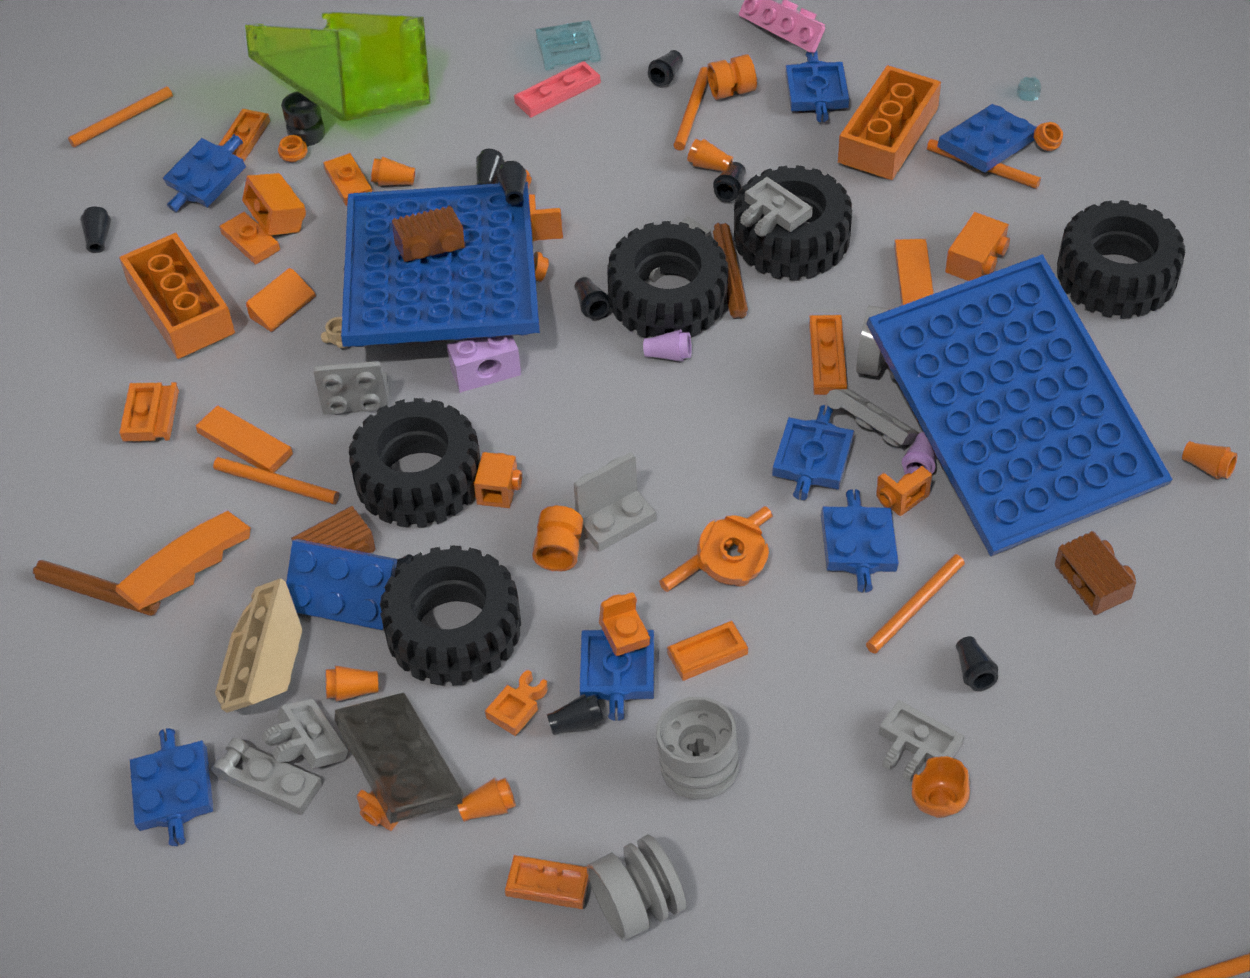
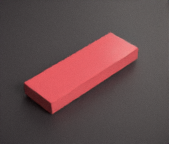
[514,61,601,118]

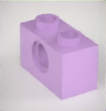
[447,335,521,393]

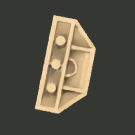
[215,578,302,713]

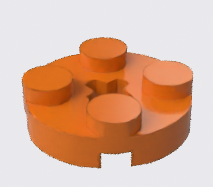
[697,515,769,587]

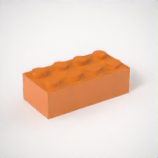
[838,65,941,180]
[119,232,235,359]

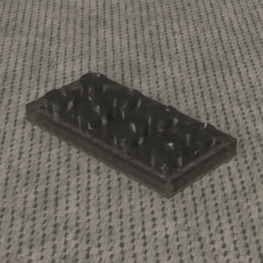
[334,692,463,824]

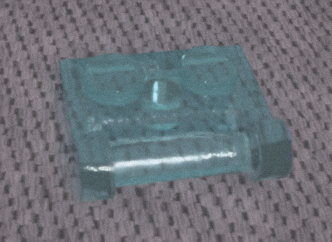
[535,20,601,70]

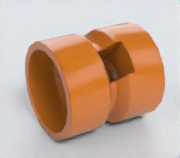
[707,54,757,100]
[532,505,583,571]

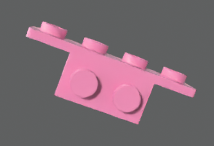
[739,0,825,53]

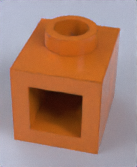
[474,452,522,508]

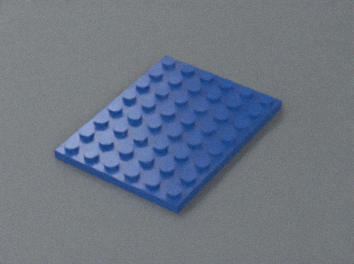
[341,181,540,347]
[866,254,1173,557]

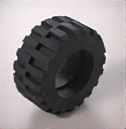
[734,165,853,280]
[1057,200,1185,318]
[607,221,728,338]
[349,398,481,528]
[380,545,521,686]

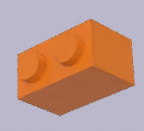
[242,173,306,236]
[945,212,1010,281]

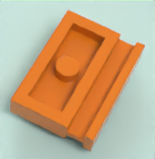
[119,382,179,441]

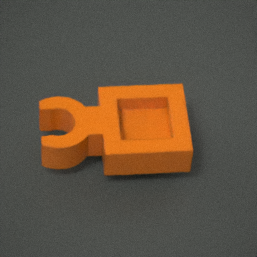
[485,670,548,736]

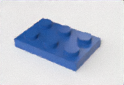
[937,104,1036,173]
[286,539,397,630]

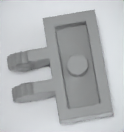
[740,177,812,237]
[262,698,348,769]
[879,700,964,782]

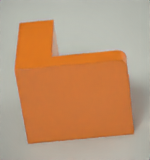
[529,194,563,241]

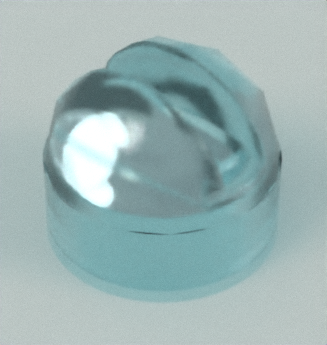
[1017,76,1041,101]

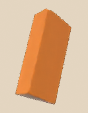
[246,268,316,332]

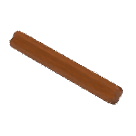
[713,222,748,319]
[33,560,161,616]

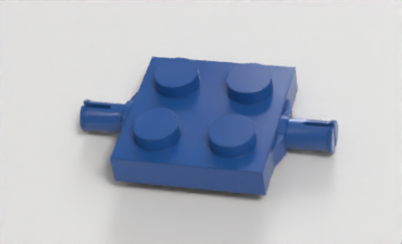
[785,50,849,122]
[163,134,246,213]
[772,405,854,500]
[820,489,899,593]
[580,629,654,721]
[130,728,214,846]

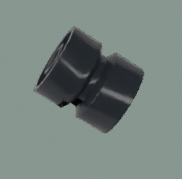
[281,91,325,147]

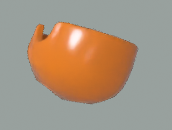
[911,756,970,818]

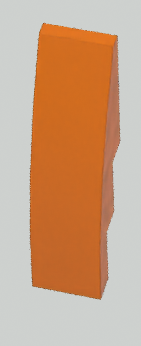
[116,510,251,610]

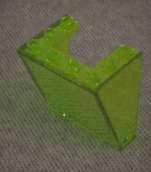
[245,12,431,121]

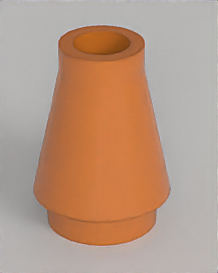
[687,139,733,172]
[371,156,416,186]
[1182,441,1238,479]
[325,665,378,702]
[456,777,516,822]

